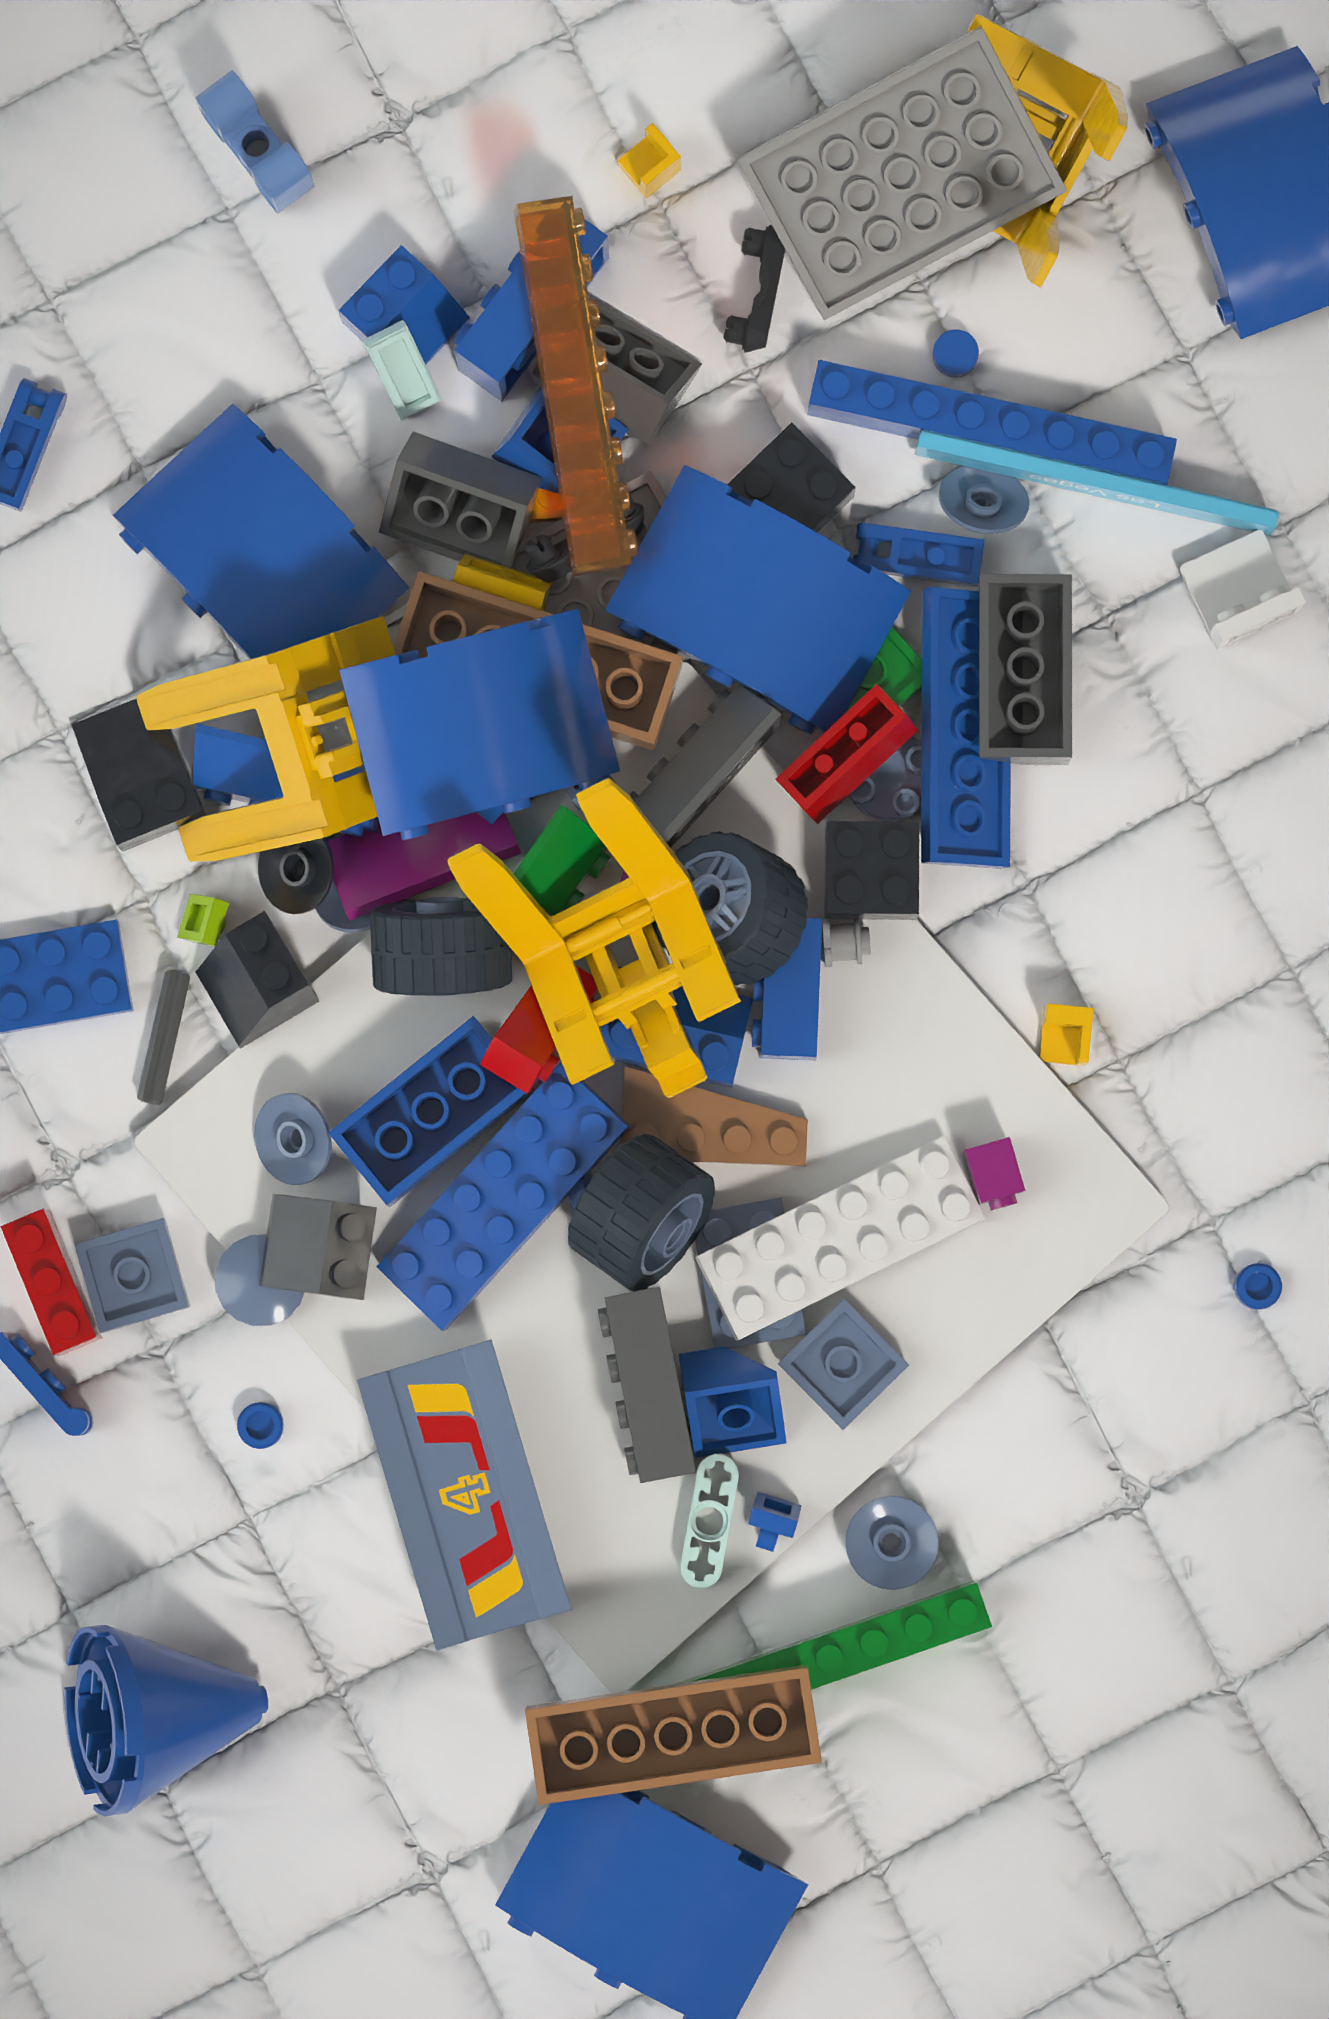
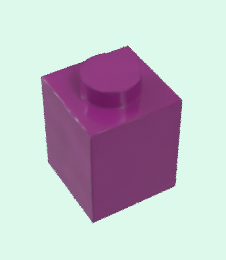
[963,1137,1026,1211]

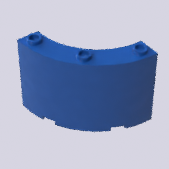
[1144,46,1329,339]
[113,403,409,659]
[605,465,911,735]
[339,609,620,840]
[495,1790,809,2019]

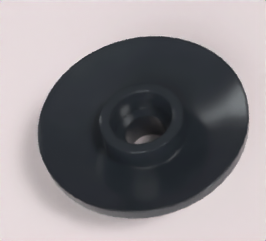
[258,837,334,914]

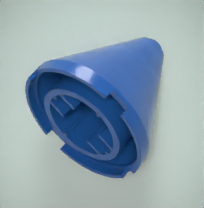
[64,1625,268,1817]

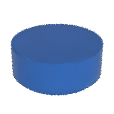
[933,329,979,378]
[1234,1263,1282,1310]
[237,1402,284,1449]

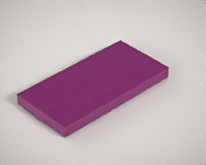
[327,812,521,921]

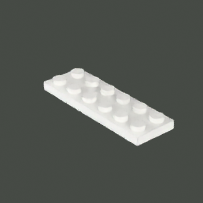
[695,1135,986,1341]

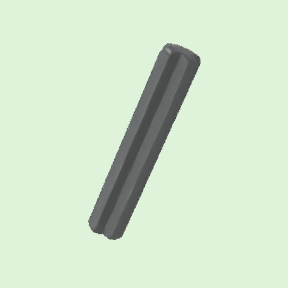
[137,969,190,1105]

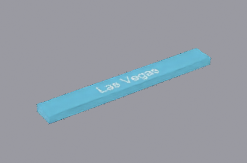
[914,430,1279,536]

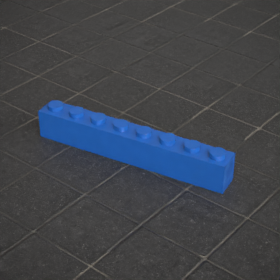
[807,360,1177,485]

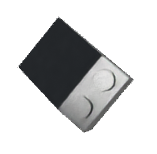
[71,699,206,852]

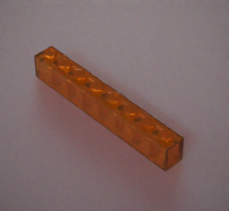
[513,196,638,577]

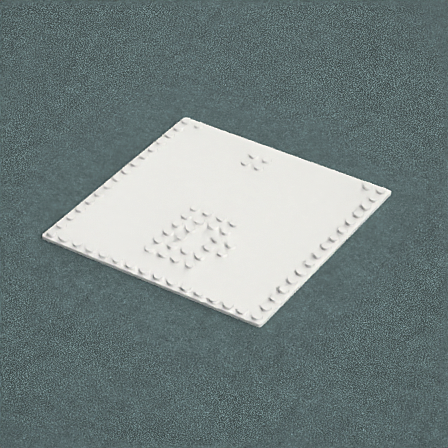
[134,662,1169,1694]

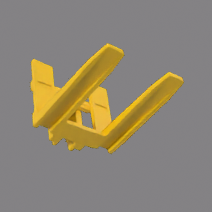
[966,13,1128,288]
[136,616,396,861]
[447,778,741,1098]

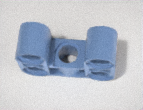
[195,70,315,214]

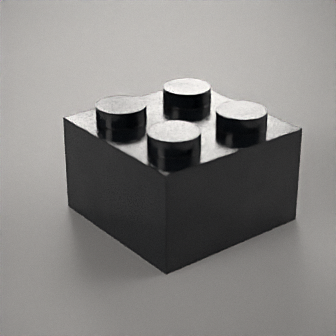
[727,422,856,533]
[824,821,919,920]

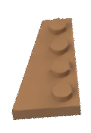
[621,1066,808,1167]

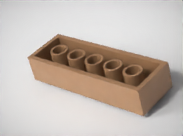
[393,571,683,751]
[525,1665,822,1805]

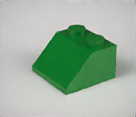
[514,804,611,916]

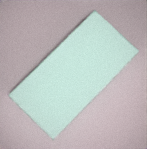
[362,320,442,420]

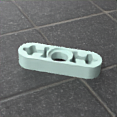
[680,1454,739,1589]

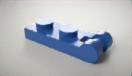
[0,378,67,512]
[853,523,985,587]
[0,1332,94,1436]

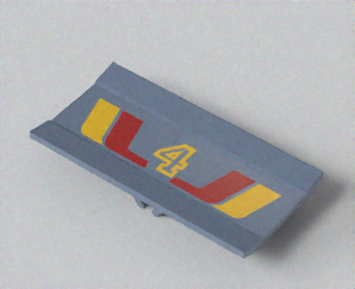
[357,1339,572,1651]

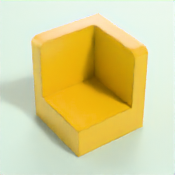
[617,123,681,199]
[1039,1003,1094,1066]

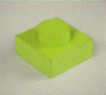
[177,894,229,947]

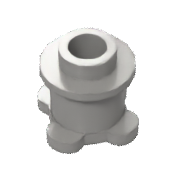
[822,918,871,967]

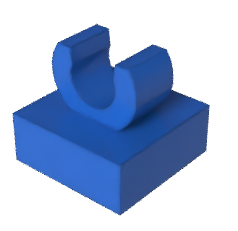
[748,1491,802,1552]

